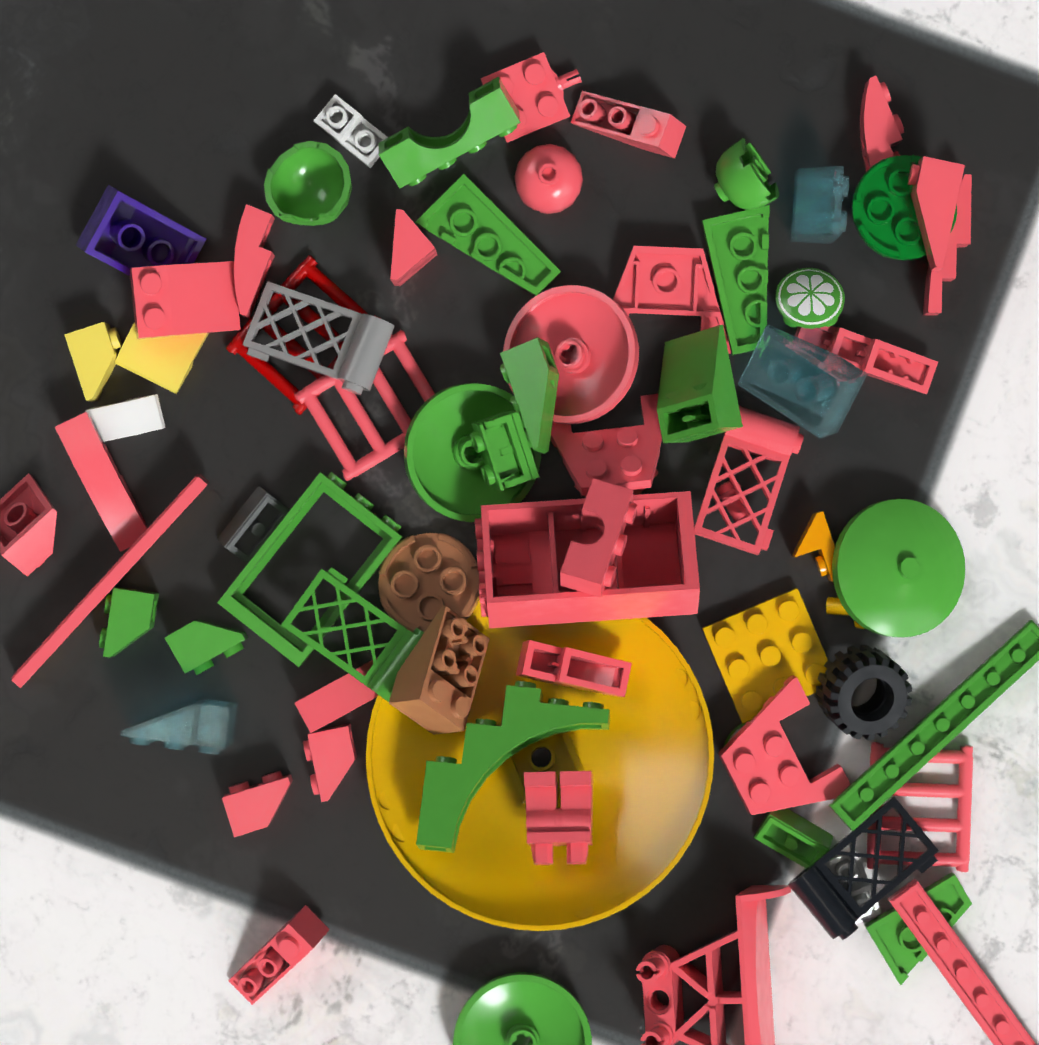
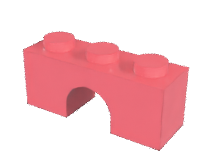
[560,478,638,597]

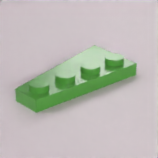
[702,205,770,355]

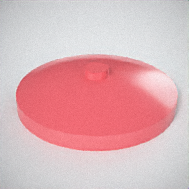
[503,285,639,424]

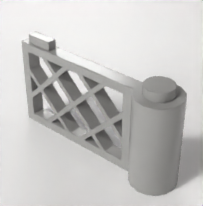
[243,281,394,395]

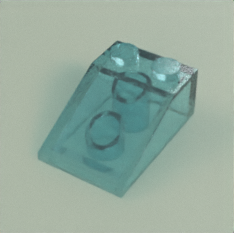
[737,325,868,439]

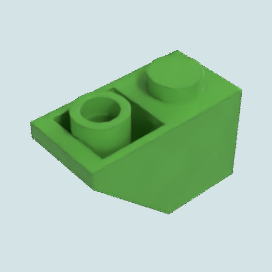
[99,587,159,658]
[165,619,248,676]

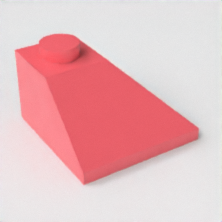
[0,473,57,577]

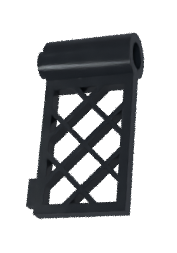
[788,797,939,940]

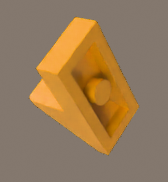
[792,511,835,581]

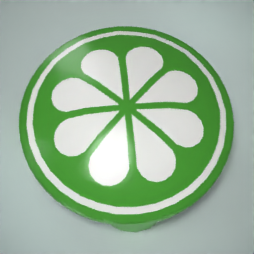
[775,268,845,329]

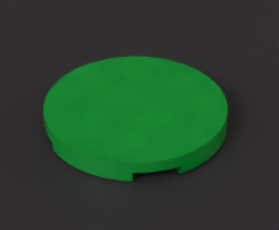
[852,155,957,260]

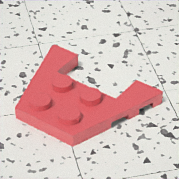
[613,245,731,354]
[550,394,662,496]
[718,675,850,815]

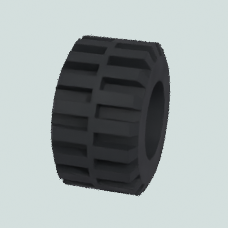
[816,645,912,740]

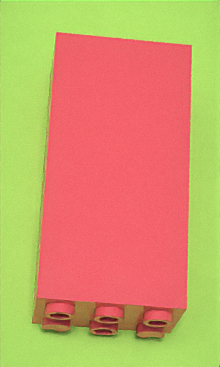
[475,491,700,628]

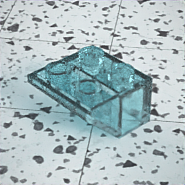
[791,166,849,244]

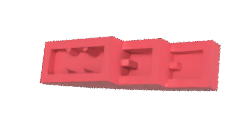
[923,174,972,316]
[790,326,938,394]
[55,412,148,552]

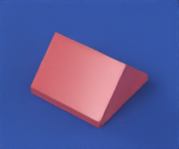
[390,209,437,286]

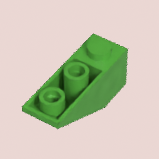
[500,337,559,454]

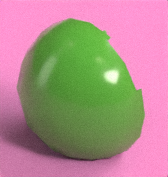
[264,141,352,226]

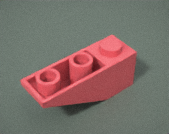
[571,91,686,159]
[228,905,330,1005]

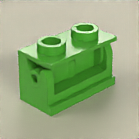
[470,410,539,491]

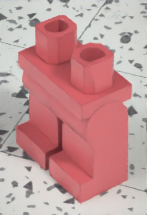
[524,771,593,865]

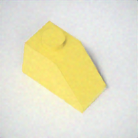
[64,322,122,402]

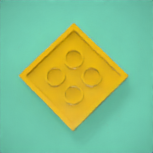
[702,588,828,724]

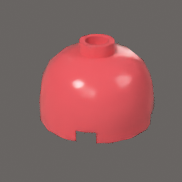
[514,144,583,214]

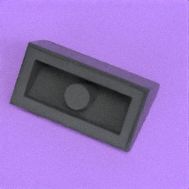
[217,486,290,564]

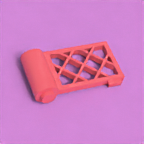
[694,406,804,556]

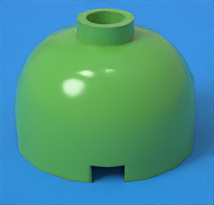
[714,138,779,210]

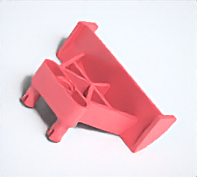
[636,885,791,1045]

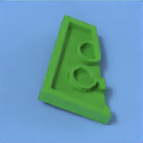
[864,872,972,986]

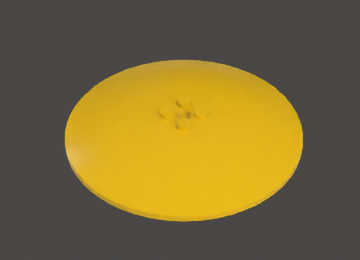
[366,599,714,931]

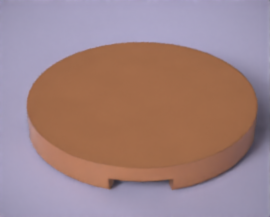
[378,533,479,632]

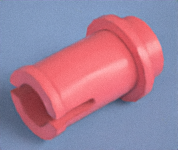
[715,480,748,523]

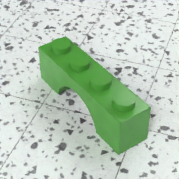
[379,77,521,189]

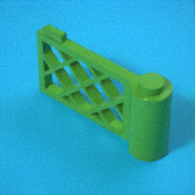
[281,567,424,702]

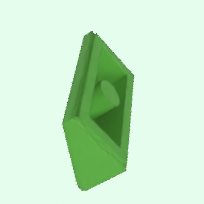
[753,808,833,868]

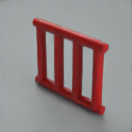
[226,255,381,415]

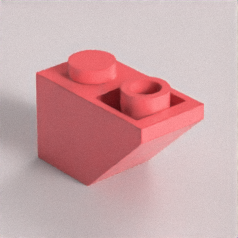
[303,724,357,802]
[222,771,293,837]

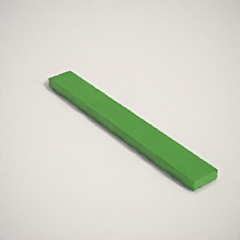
[828,620,1039,831]

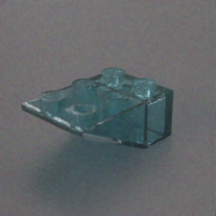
[120,699,238,754]

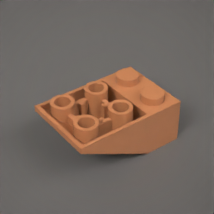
[389,606,489,735]

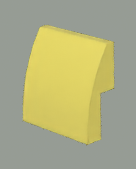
[115,322,209,394]

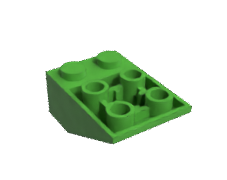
[657,325,743,443]

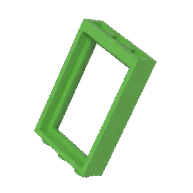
[217,471,403,667]

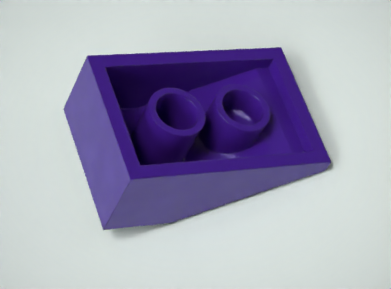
[76,185,207,276]

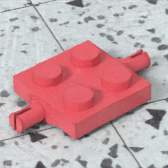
[480,52,582,143]

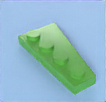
[415,174,561,296]

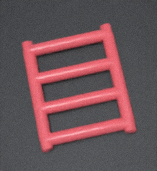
[294,330,435,481]
[867,742,973,872]

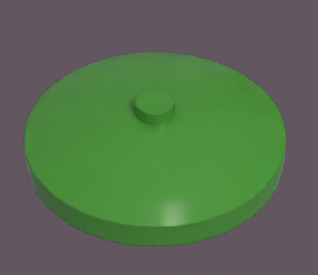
[404,383,541,522]
[832,499,965,638]
[453,972,592,1045]

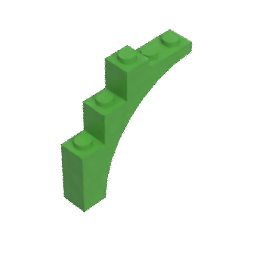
[416,681,610,853]

